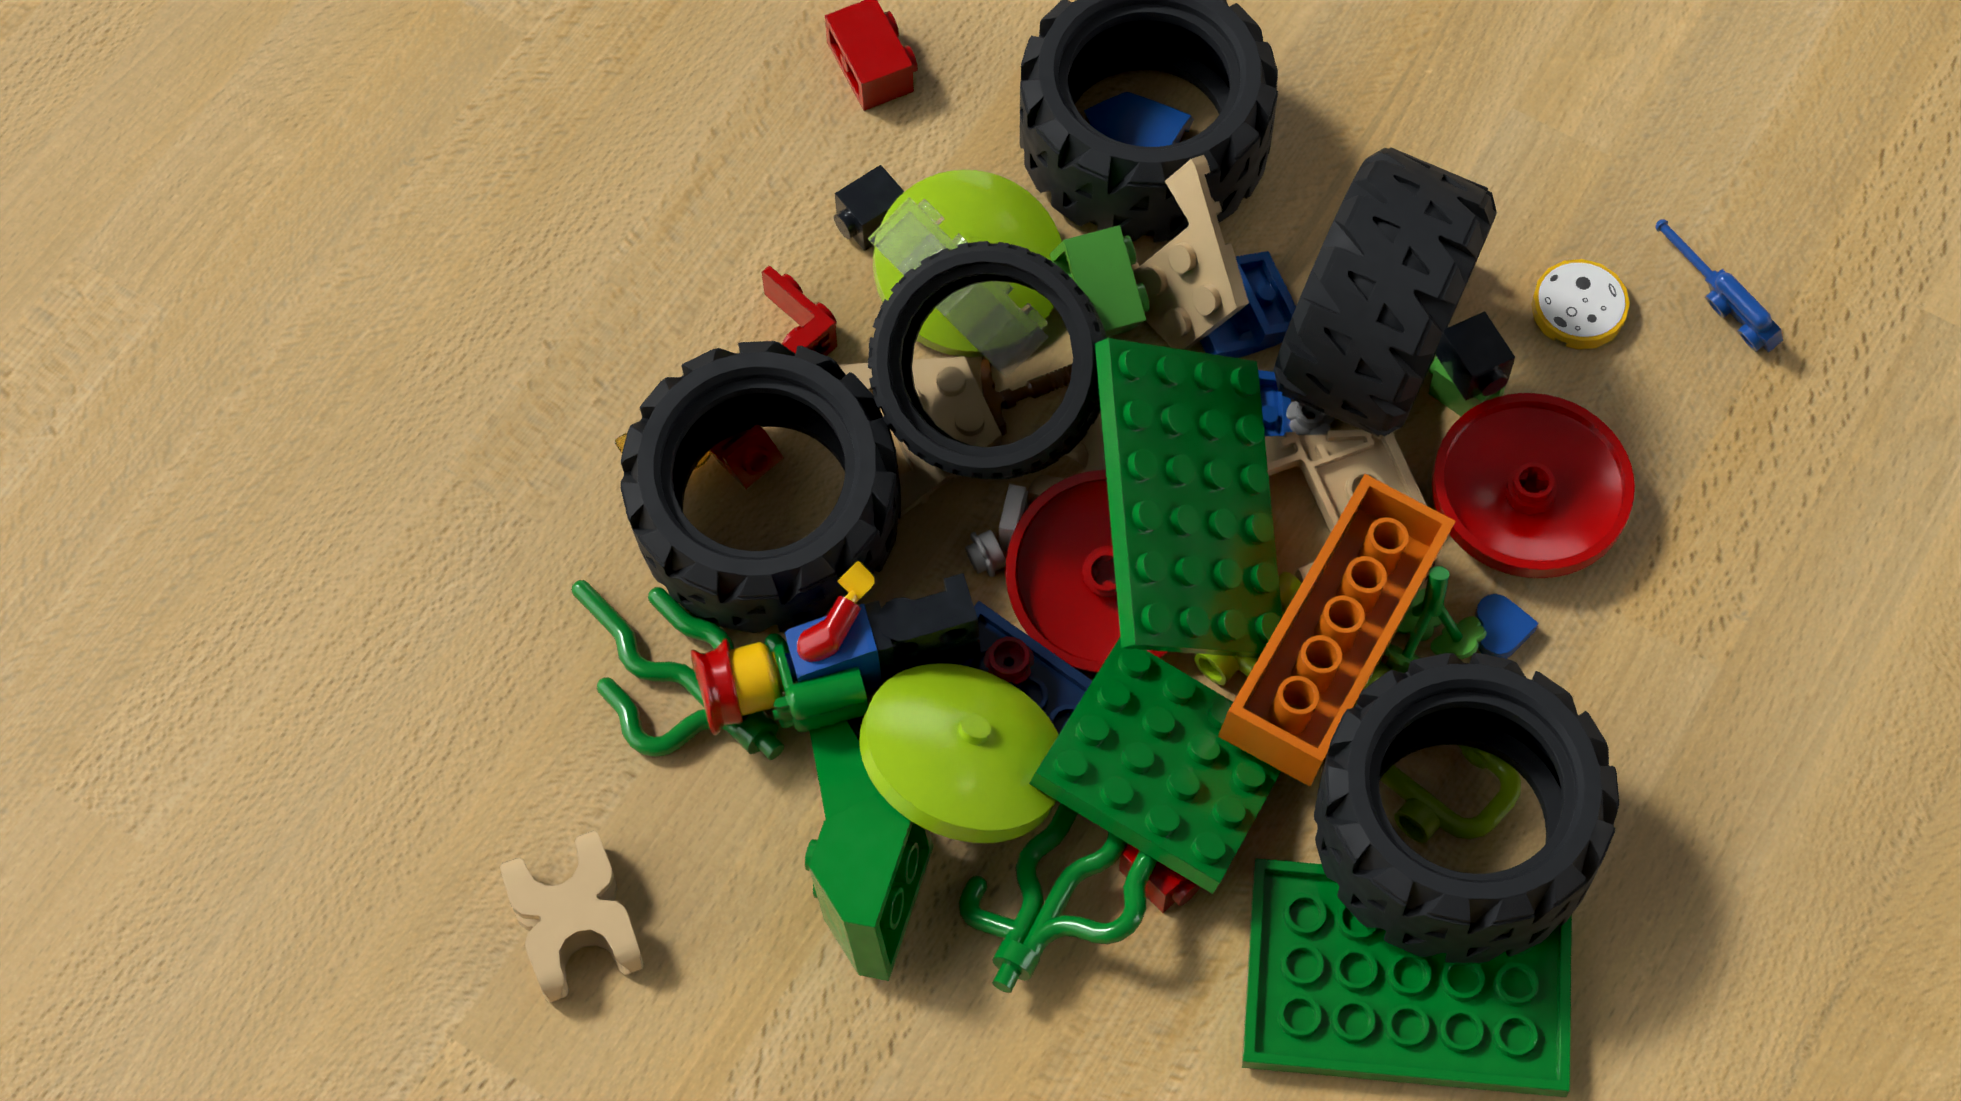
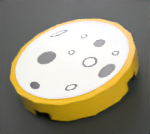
[1531,259,1630,349]

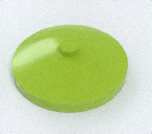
[873,170,1062,357]
[859,664,1059,843]

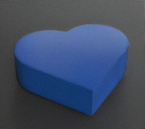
[1475,594,1539,659]

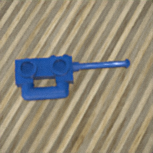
[1655,219,1783,353]

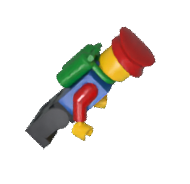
[691,561,981,736]

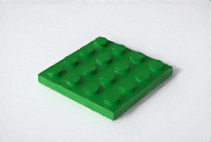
[1029,637,1281,894]

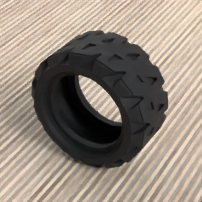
[1020,0,1278,243]
[1274,147,1497,437]
[620,341,901,633]
[1314,653,1619,963]

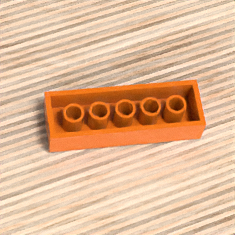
[1218,474,1456,787]

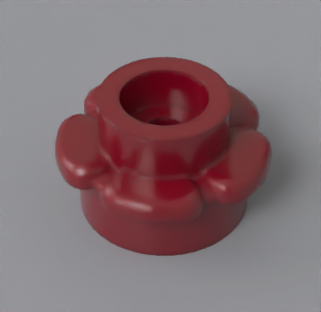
[984,637,1034,685]

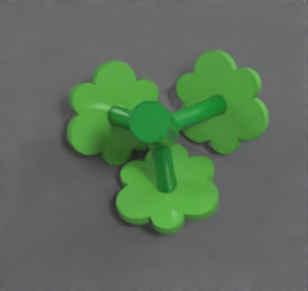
[1384,566,1487,673]

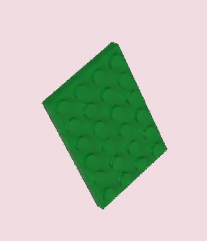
[1095,338,1282,658]
[1242,858,1572,1097]

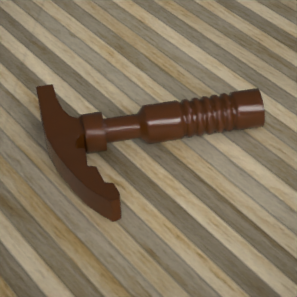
[981,353,1072,436]

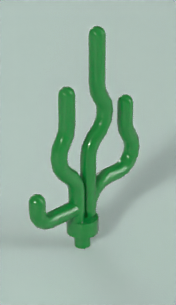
[571,580,789,760]
[959,803,1158,993]

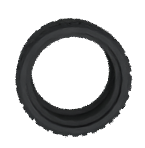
[868,241,1107,479]

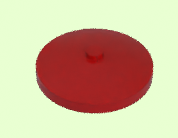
[1432,393,1635,578]
[1006,469,1168,672]

